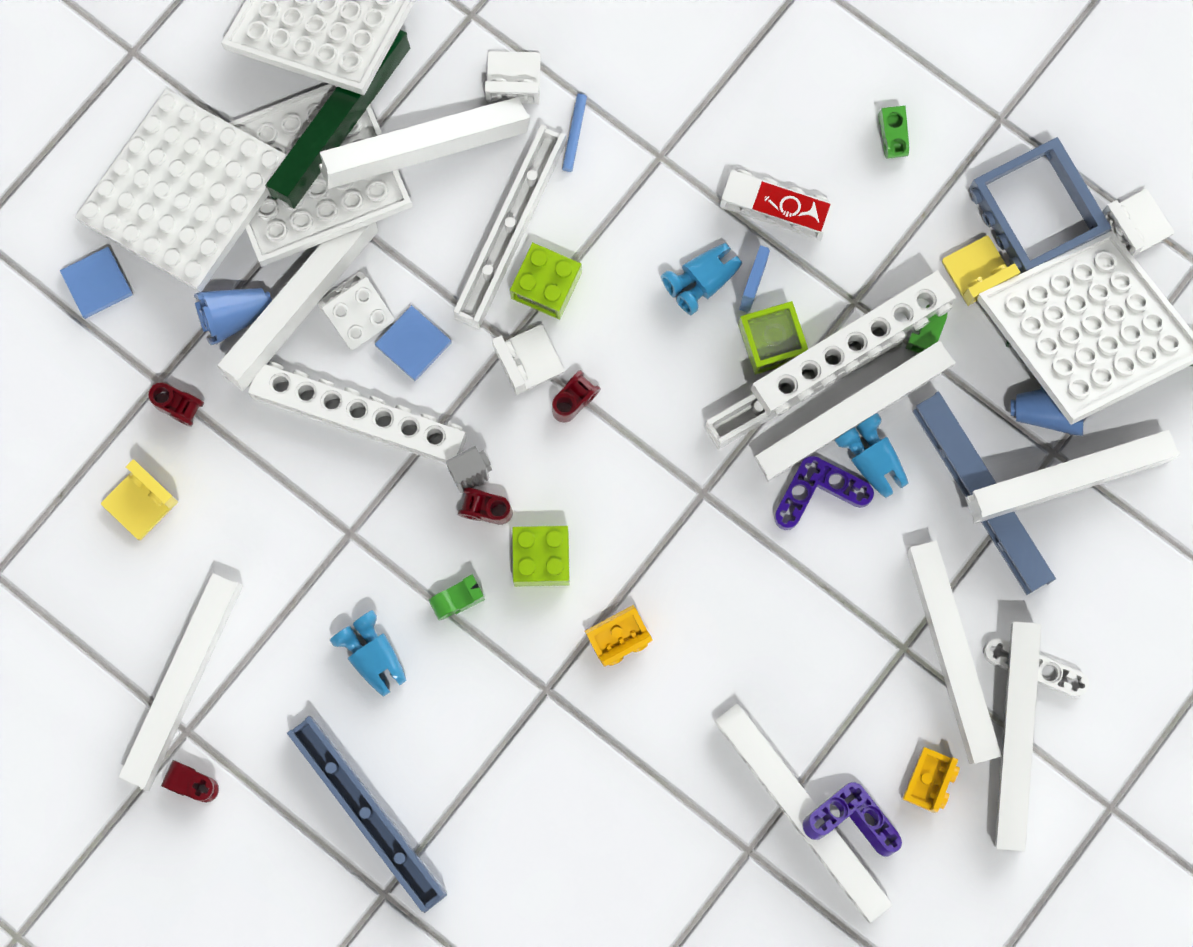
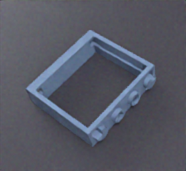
[969,137,1111,275]

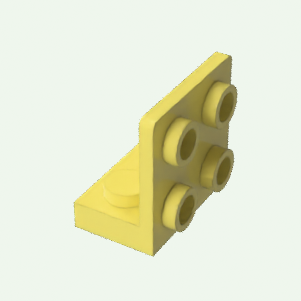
[942,236,1020,306]
[101,459,178,540]

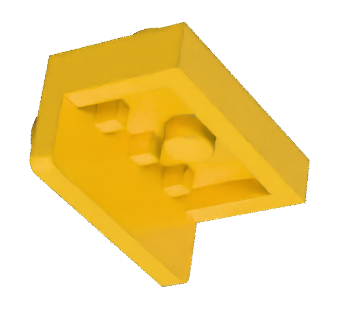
[585,605,653,666]
[902,747,960,813]

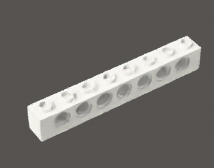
[751,270,956,417]
[248,361,467,465]

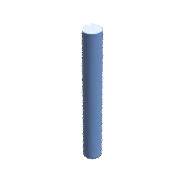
[562,94,587,172]

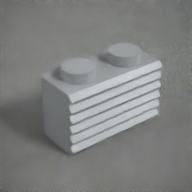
[445,446,492,494]

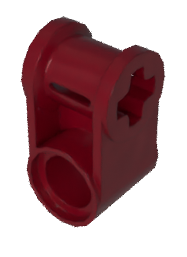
[552,370,601,423]
[148,383,204,427]
[457,487,513,525]
[161,760,219,803]

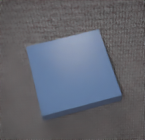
[739,245,770,313]
[60,247,133,319]
[375,305,452,381]

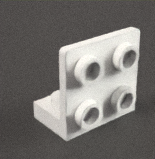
[485,51,541,104]
[1102,189,1174,257]
[317,271,395,350]
[492,325,564,395]

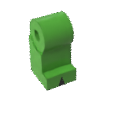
[878,105,909,159]
[905,304,948,353]
[429,574,485,621]

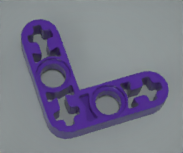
[774,456,874,530]
[802,782,902,857]

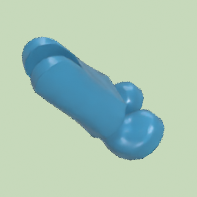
[661,243,742,315]
[835,413,909,498]
[329,610,407,697]

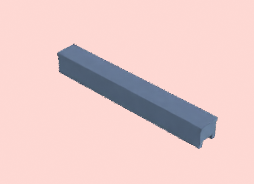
[912,391,1056,595]
[287,716,447,913]

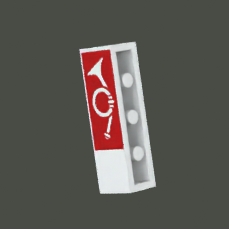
[720,170,834,241]

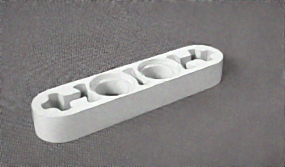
[983,639,1089,697]

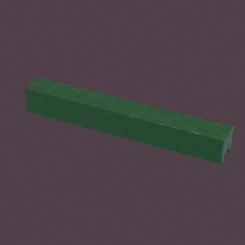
[265,29,410,209]

